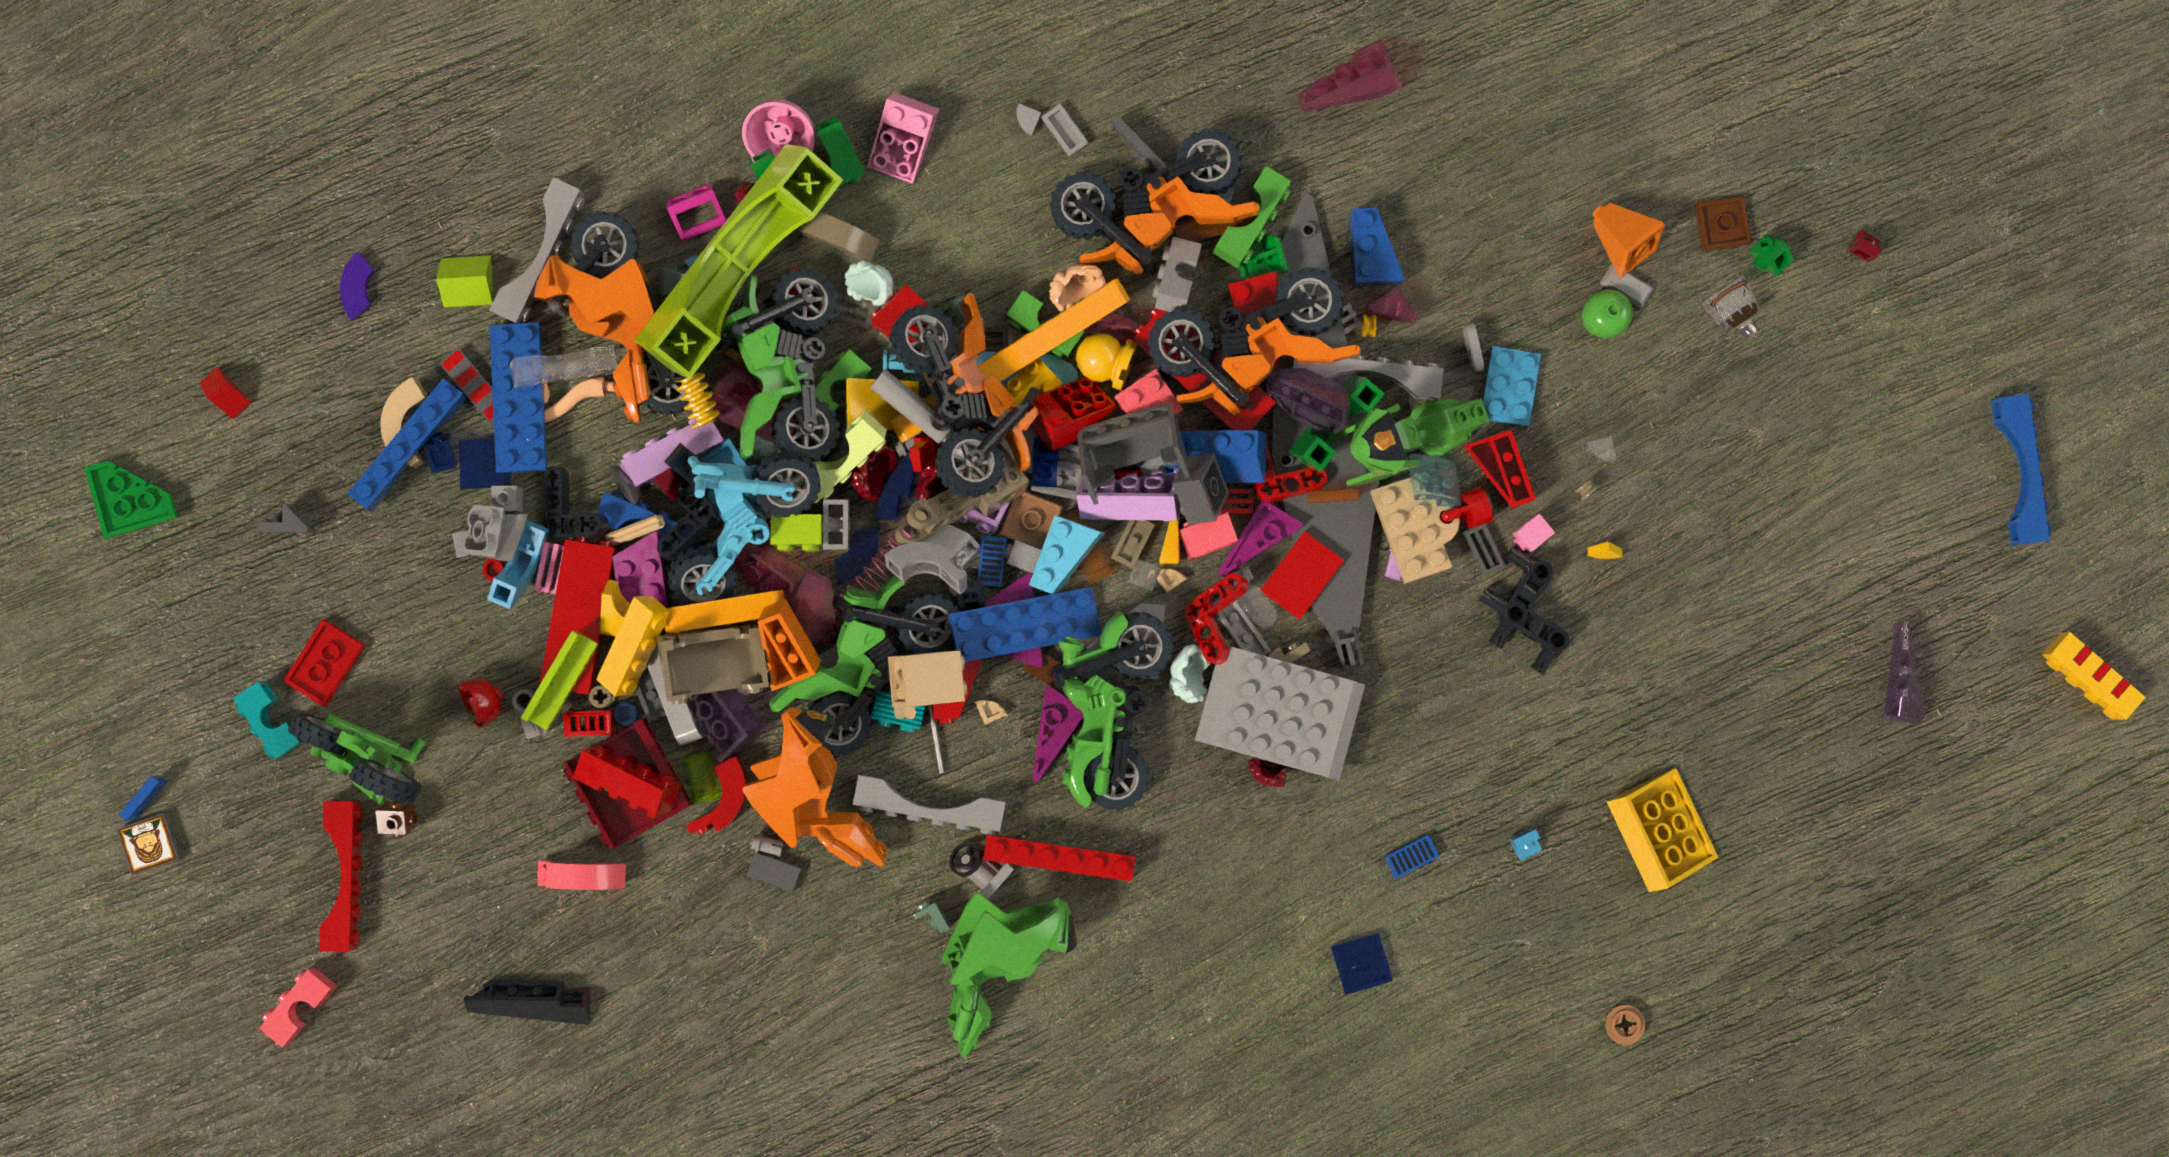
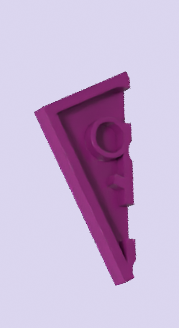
[1217,501,1304,577]

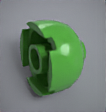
[1581,289,1633,339]

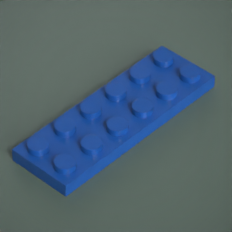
[490,322,548,474]
[948,587,1101,662]

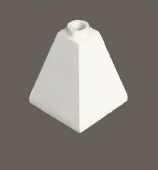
[911,525,981,568]

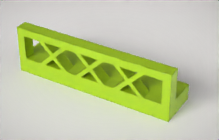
[521,631,599,730]

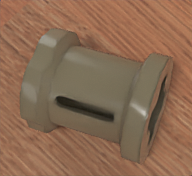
[589,686,616,708]

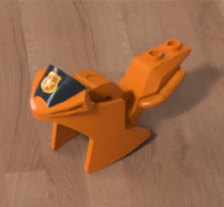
[742,707,887,867]

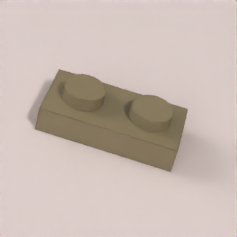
[1111,520,1155,569]

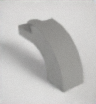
[885,542,967,594]

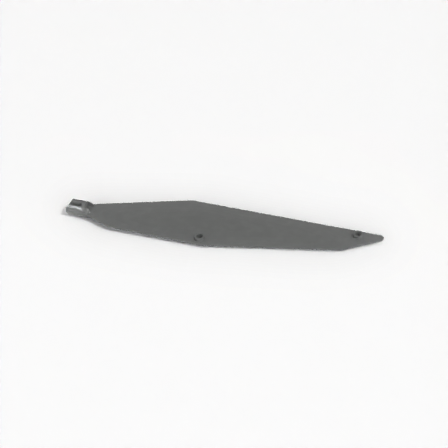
[1272,194,1379,670]

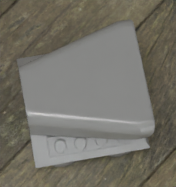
[463,505,528,562]

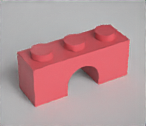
[259,967,337,1047]

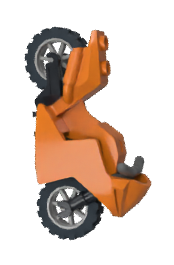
[534,211,703,424]

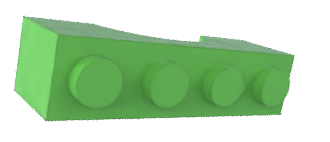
[1213,166,1291,268]

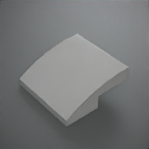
[1031,440,1083,500]

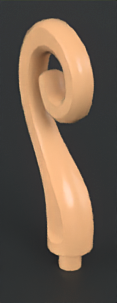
[544,377,615,423]

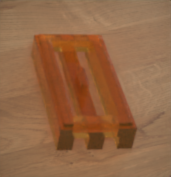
[1308,489,1359,504]

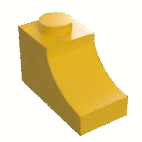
[600,580,631,637]

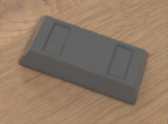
[608,465,639,504]

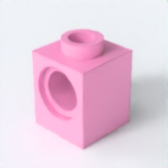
[1513,514,1555,553]

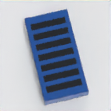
[977,535,1007,587]
[1383,834,1440,879]

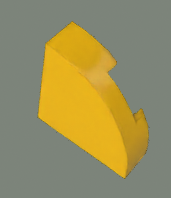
[1588,541,1623,559]

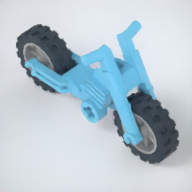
[668,449,821,606]

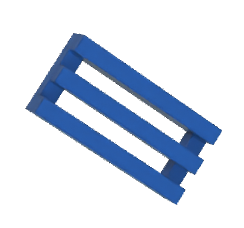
[119,775,168,821]

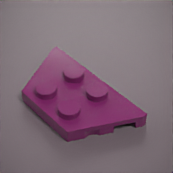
[612,529,671,608]
[985,573,1043,668]

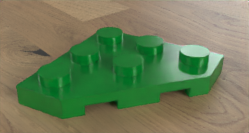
[84,461,179,539]

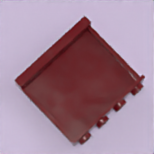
[563,718,693,850]

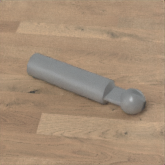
[870,369,974,458]

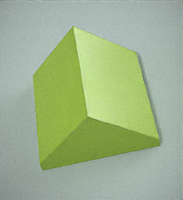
[436,256,494,308]

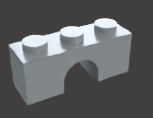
[1153,237,1202,312]

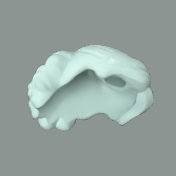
[845,260,894,306]
[1169,644,1211,703]

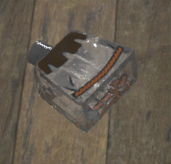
[1699,275,1760,339]

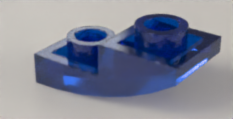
[1032,436,1058,488]

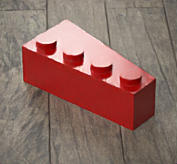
[1228,271,1280,381]
[573,745,680,819]

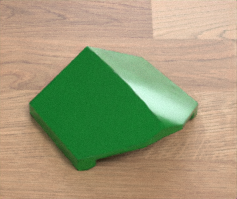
[1239,233,1289,281]

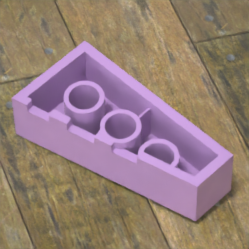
[620,419,723,494]
[1076,467,1180,521]

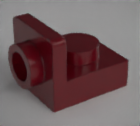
[1847,230,1882,263]

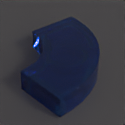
[834,527,880,584]

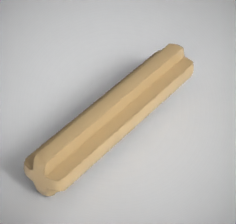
[605,515,665,546]

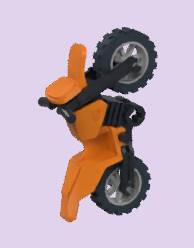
[1050,128,1260,276]
[1148,267,1361,415]
[889,293,1039,498]

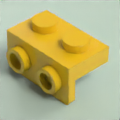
[1004,358,1063,404]

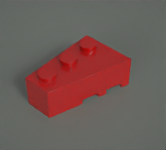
[1464,430,1536,508]

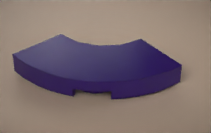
[340,251,376,321]

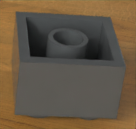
[1172,452,1229,525]

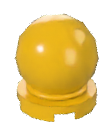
[1075,333,1137,391]

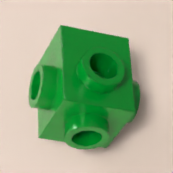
[1749,233,1794,276]

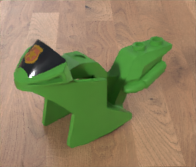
[1330,398,1490,486]
[941,892,1077,1058]

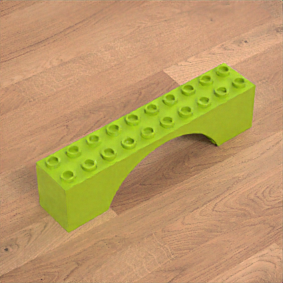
[634,144,843,379]

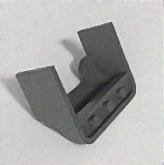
[1077,404,1190,505]

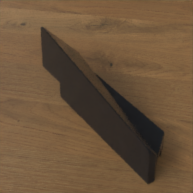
[464,980,591,1025]

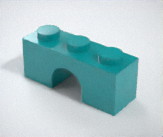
[233,681,305,760]

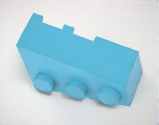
[1029,515,1105,594]

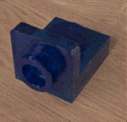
[423,432,457,473]

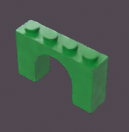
[748,116,865,192]
[1288,375,1385,472]

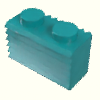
[872,689,926,733]

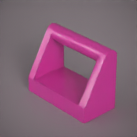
[666,183,727,242]

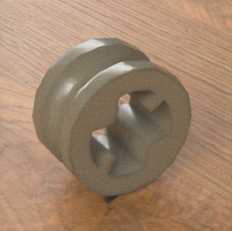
[1574,477,1599,500]

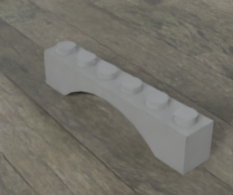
[489,177,585,324]
[1291,355,1444,401]
[853,774,1006,835]

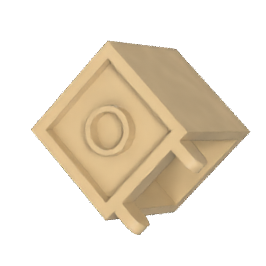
[888,651,967,719]

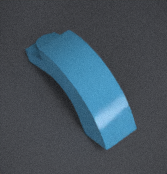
[487,520,549,609]

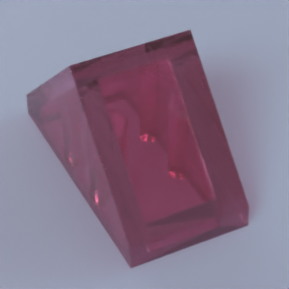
[1365,287,1417,324]

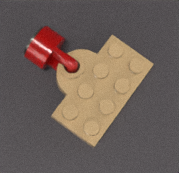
[1370,475,1494,584]

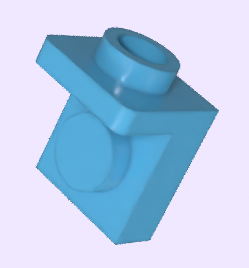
[1508,828,1541,860]

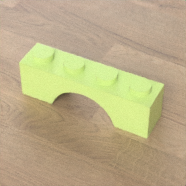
[795,410,886,503]

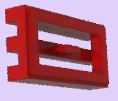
[1221,488,1254,514]

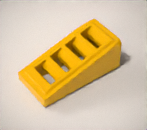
[1159,516,1180,565]

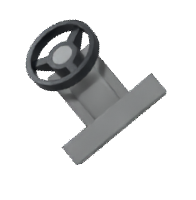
[949,842,1014,899]

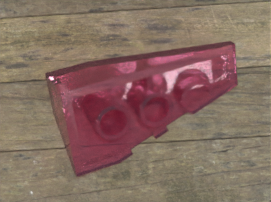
[1297,39,1402,112]

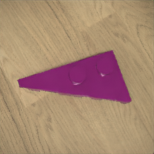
[1032,684,1083,783]

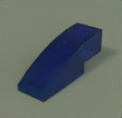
[875,452,915,522]

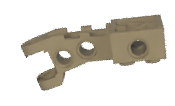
[895,444,1029,545]

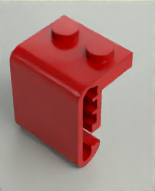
[871,284,928,344]

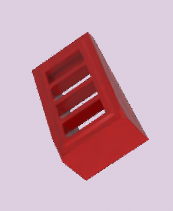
[563,710,615,737]

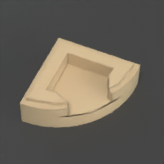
[1152,569,1187,593]
[975,700,1008,725]

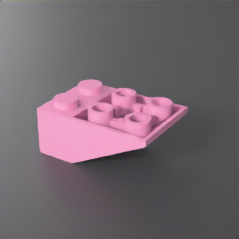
[867,92,939,184]

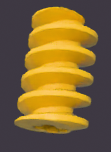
[675,373,720,429]

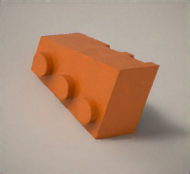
[758,599,821,691]

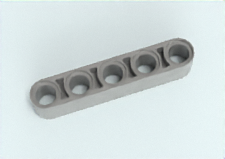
[647,627,706,746]

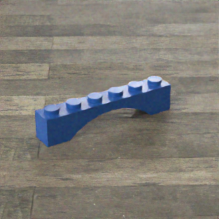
[347,378,468,513]
[1991,394,2051,546]

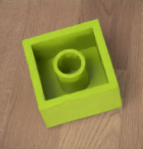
[771,514,823,552]

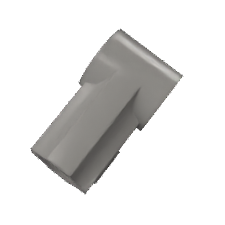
[512,689,548,739]

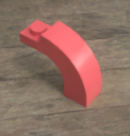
[537,860,626,890]

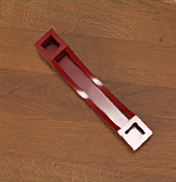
[319,800,363,952]
[983,834,1135,882]

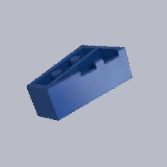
[1349,208,1405,287]

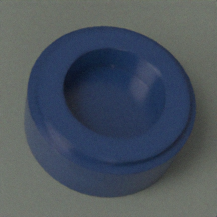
[613,701,639,726]

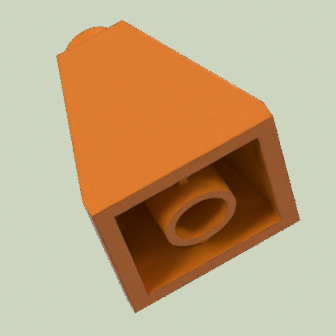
[1592,203,1665,278]

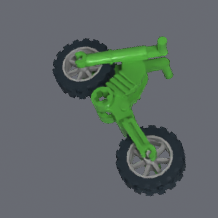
[288,712,427,805]

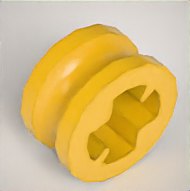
[1362,315,1376,337]

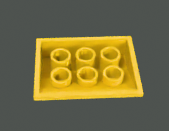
[1607,768,1719,892]

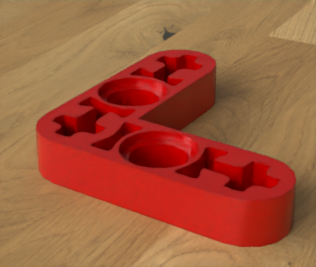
[1254,441,1327,503]
[1185,573,1248,665]

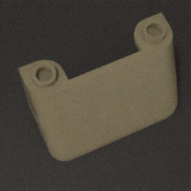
[657,622,769,705]

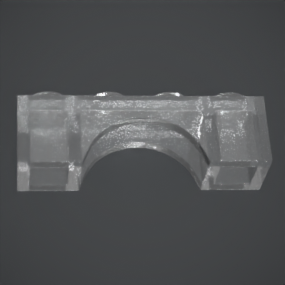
[510,345,617,388]

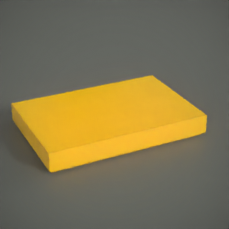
[846,378,919,430]

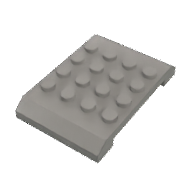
[1194,646,1365,781]

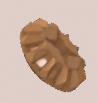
[1605,1004,1645,1045]

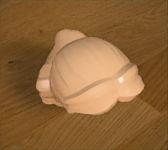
[1049,264,1106,311]

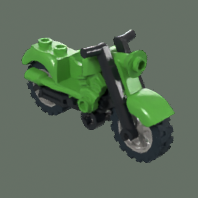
[1047,611,1173,810]

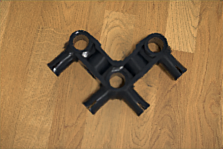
[1479,546,1570,676]

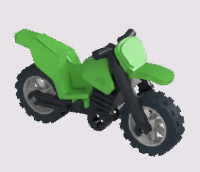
[717,267,840,463]
[769,575,960,756]

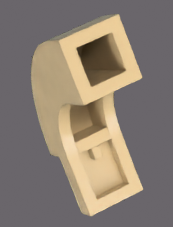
[381,377,428,468]

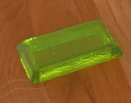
[684,751,719,805]

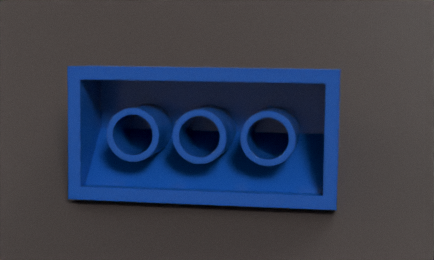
[1164,430,1267,483]

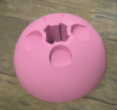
[742,99,815,157]

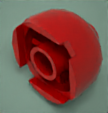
[458,678,504,729]

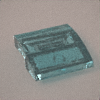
[1408,454,1462,506]

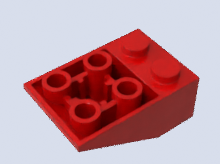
[1027,377,1116,451]

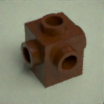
[375,800,418,837]

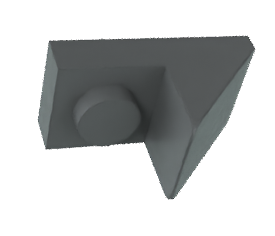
[257,503,315,534]

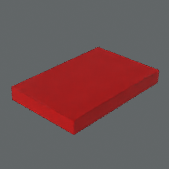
[1260,531,1344,620]
[282,619,366,708]

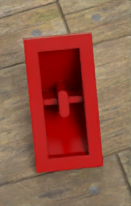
[199,366,252,419]

